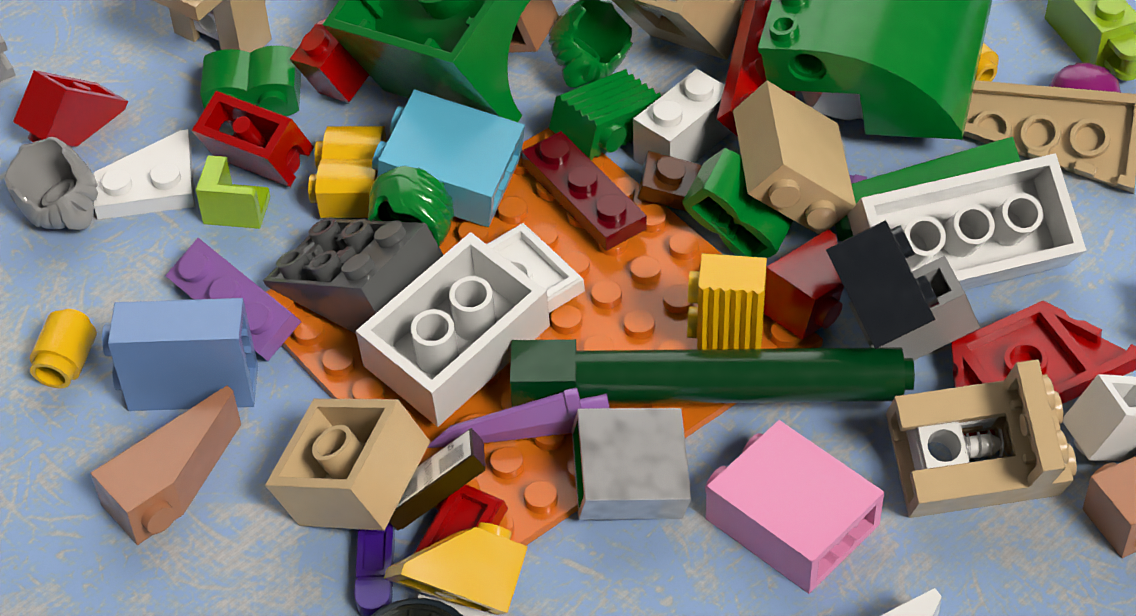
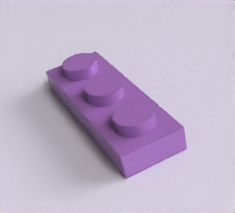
[165,238,301,361]

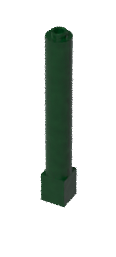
[510,339,915,407]

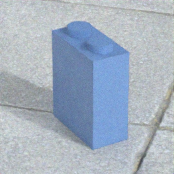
[102,298,258,411]

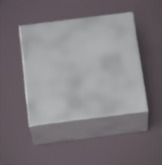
[572,408,691,520]

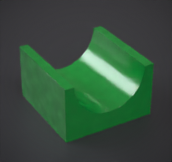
[323,0,530,122]

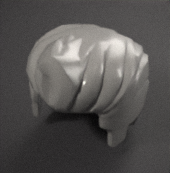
[5,137,98,230]

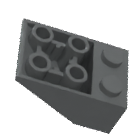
[263,217,443,334]

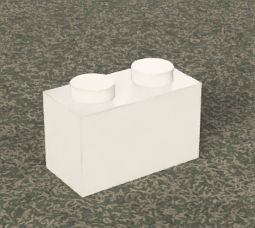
[633,69,731,166]

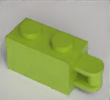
[1045,0,1136,81]

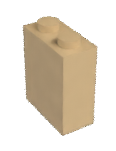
[733,80,856,234]

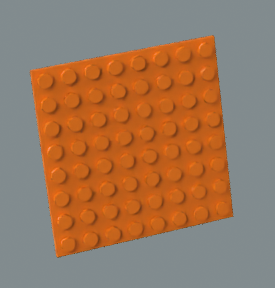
[265,127,823,546]

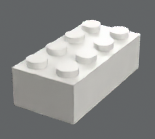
[847,153,1087,290]

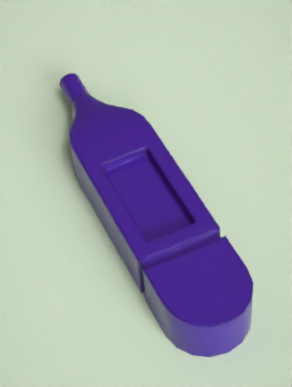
[354,522,395,616]

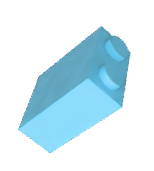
[372,89,525,227]

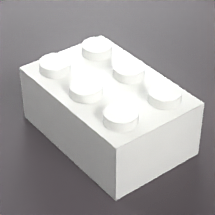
[356,232,550,427]

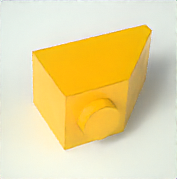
[384,522,528,615]

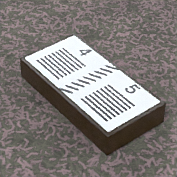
[389,428,486,531]

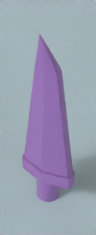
[427,388,610,448]

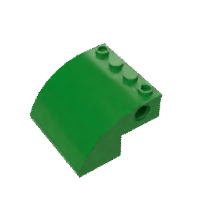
[758,0,992,140]

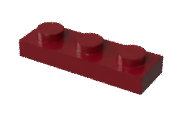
[521,131,647,251]

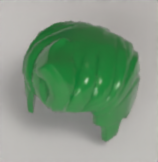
[548,0,633,88]
[368,166,454,247]

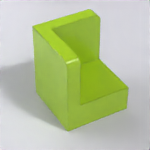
[195,155,271,229]

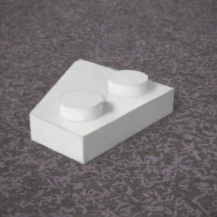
[93,129,195,220]

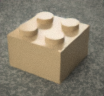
[265,398,431,531]

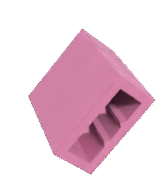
[705,420,884,594]

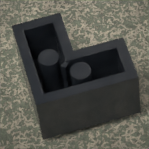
[826,220,940,349]

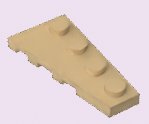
[963,80,1136,194]

